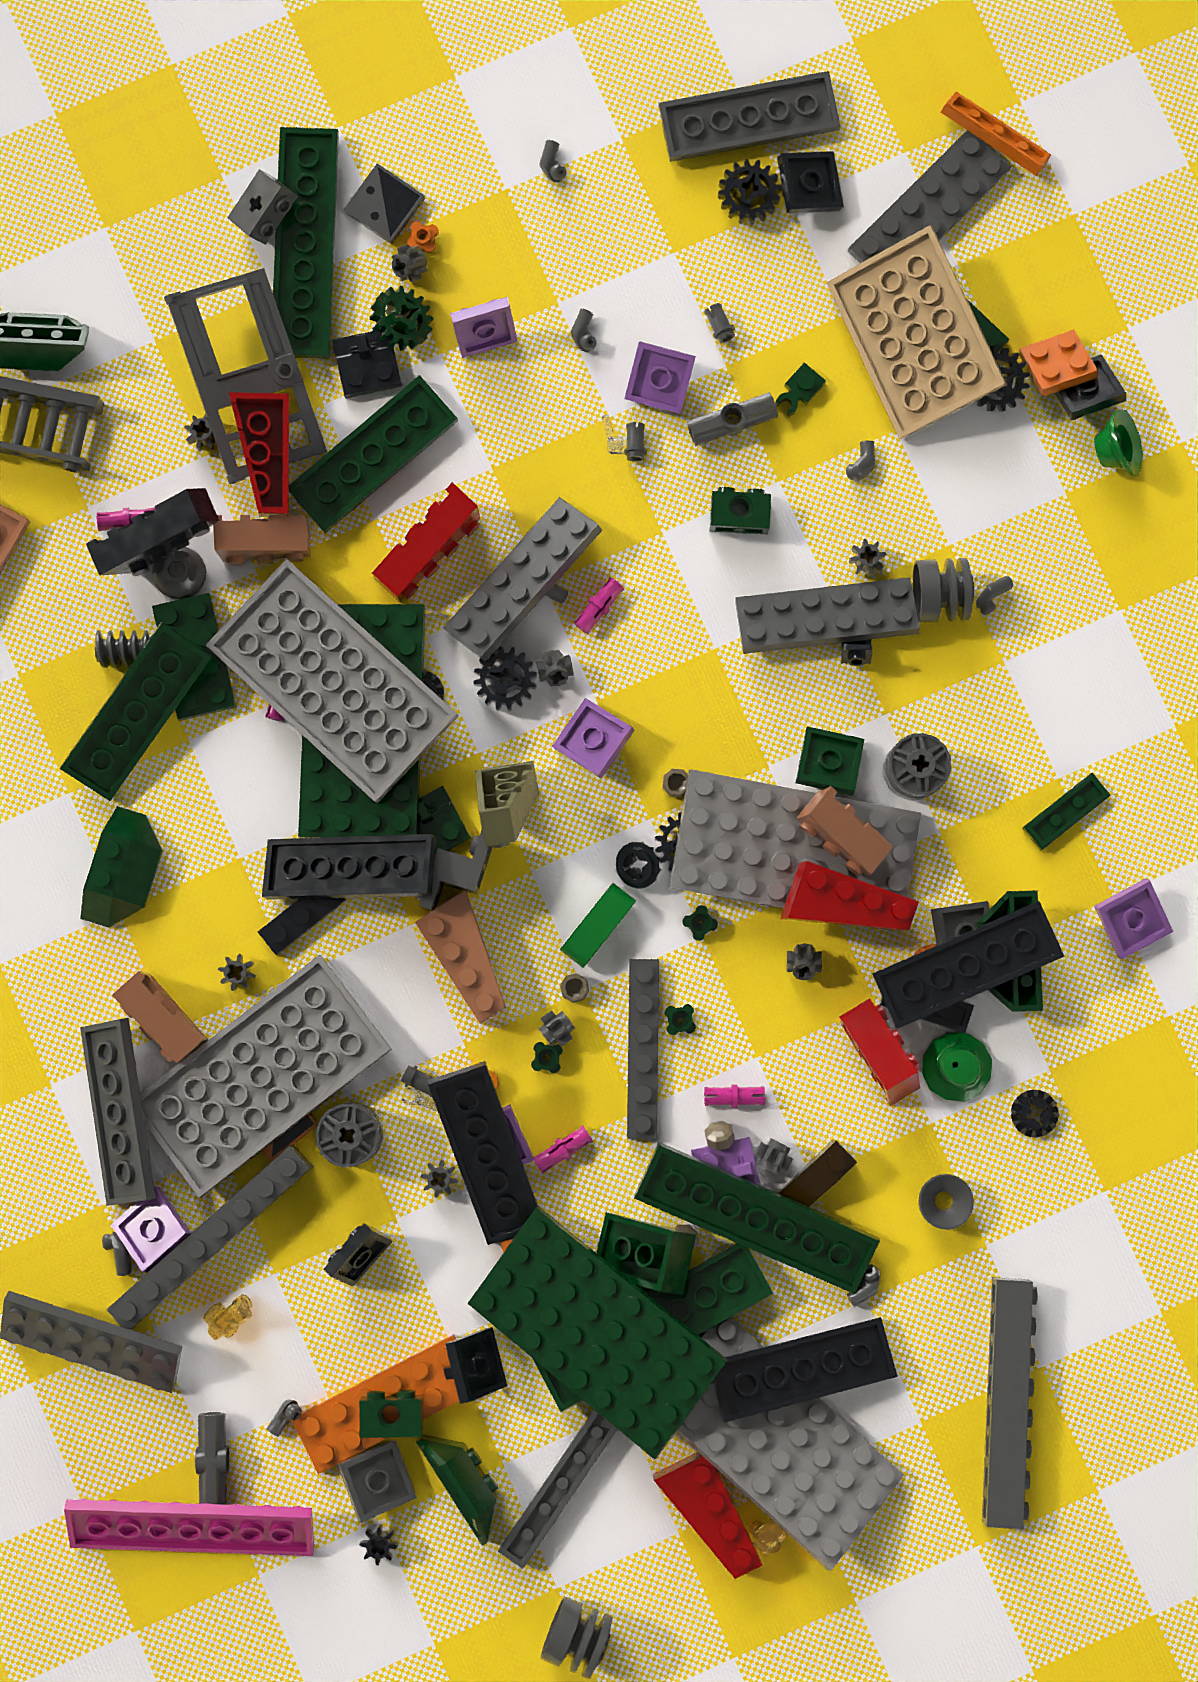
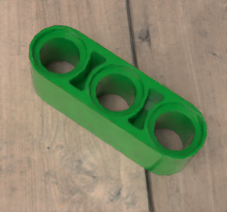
[560,883,636,968]

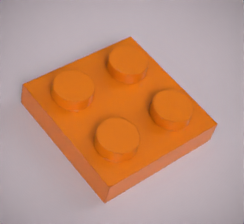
[1019,329,1098,397]

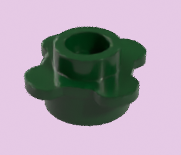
[682,905,718,941]
[665,1004,696,1035]
[531,1042,563,1073]

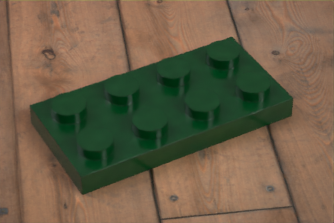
[152,593,237,721]

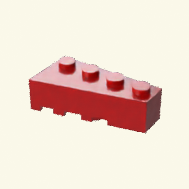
[372,482,480,602]
[780,861,919,931]
[653,1452,763,1579]

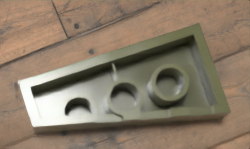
[475,761,539,848]

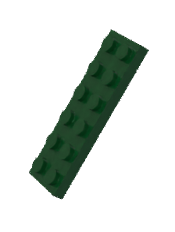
[289,375,458,534]
[60,621,212,801]

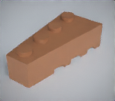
[415,890,506,1024]

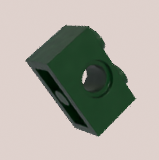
[709,487,771,535]
[359,1390,423,1438]

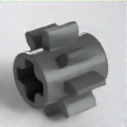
[392,244,428,283]
[184,414,215,452]
[848,539,886,577]
[536,650,574,687]
[787,943,822,980]
[218,954,256,991]
[538,1010,575,1047]
[755,1138,793,1175]
[421,1160,458,1198]

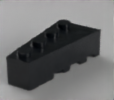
[86,488,219,576]

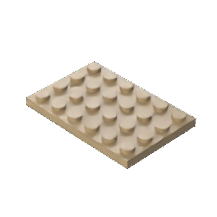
[826,225,1007,440]

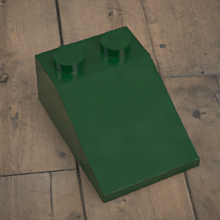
[597,1212,696,1295]

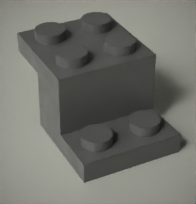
[416,830,493,911]

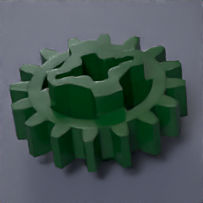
[369,286,433,351]

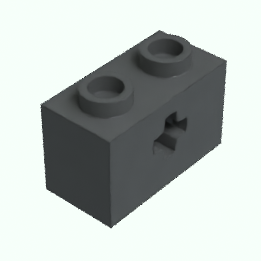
[227,169,298,245]

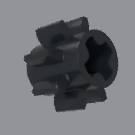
[359,1524,399,1565]

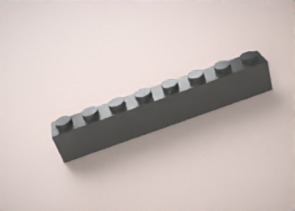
[106,1145,314,1330]
[982,1277,1038,1529]

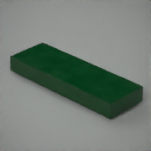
[1022,773,1111,851]

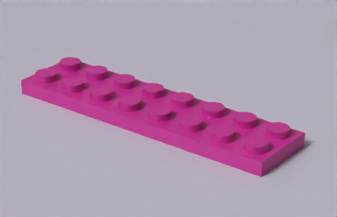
[64,1499,315,1556]

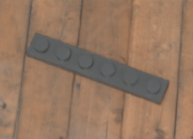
[627,959,659,1139]
[498,1409,617,1569]

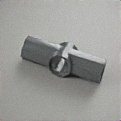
[687,392,778,447]
[195,1412,230,1505]

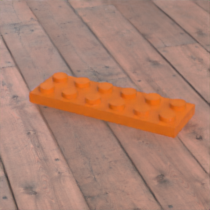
[292,1334,459,1474]

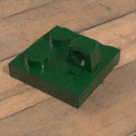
[795,726,865,796]
[418,786,471,854]

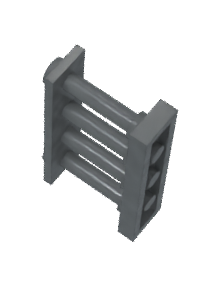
[0,376,104,473]

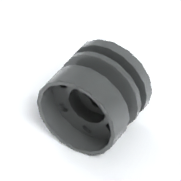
[913,558,974,623]
[883,733,951,800]
[316,1103,384,1168]
[540,1596,613,1679]

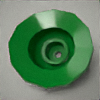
[1094,410,1143,477]
[922,1032,992,1102]

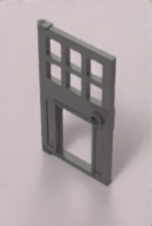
[164,268,327,484]

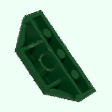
[0,312,89,371]
[80,806,163,928]
[976,890,1043,1012]
[416,1434,499,1546]

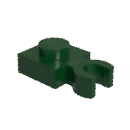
[775,362,826,417]

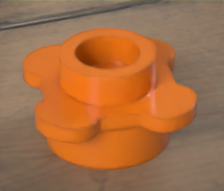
[407,221,439,253]

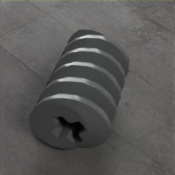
[95,630,150,668]

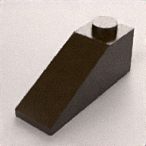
[777,1139,857,1207]

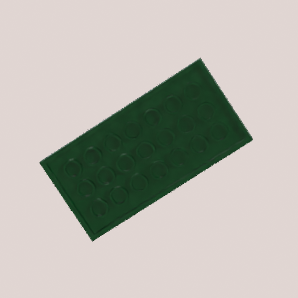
[298,604,426,838]
[467,1207,729,1460]

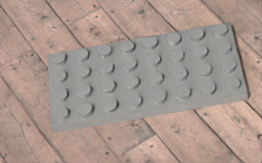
[206,559,458,804]
[669,769,921,909]
[141,955,393,1198]
[677,1318,904,1571]

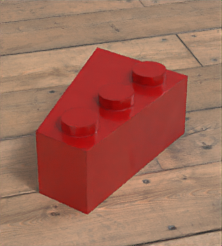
[839,998,921,1106]

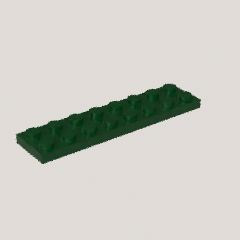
[273,127,339,359]
[634,1142,880,1294]
[532,1243,773,1413]

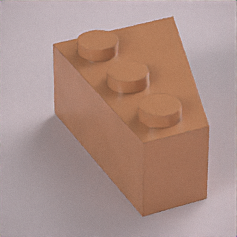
[213,515,311,566]
[796,786,893,876]
[112,971,208,1063]

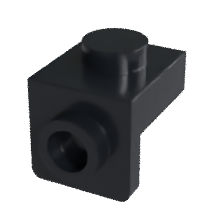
[841,639,872,666]

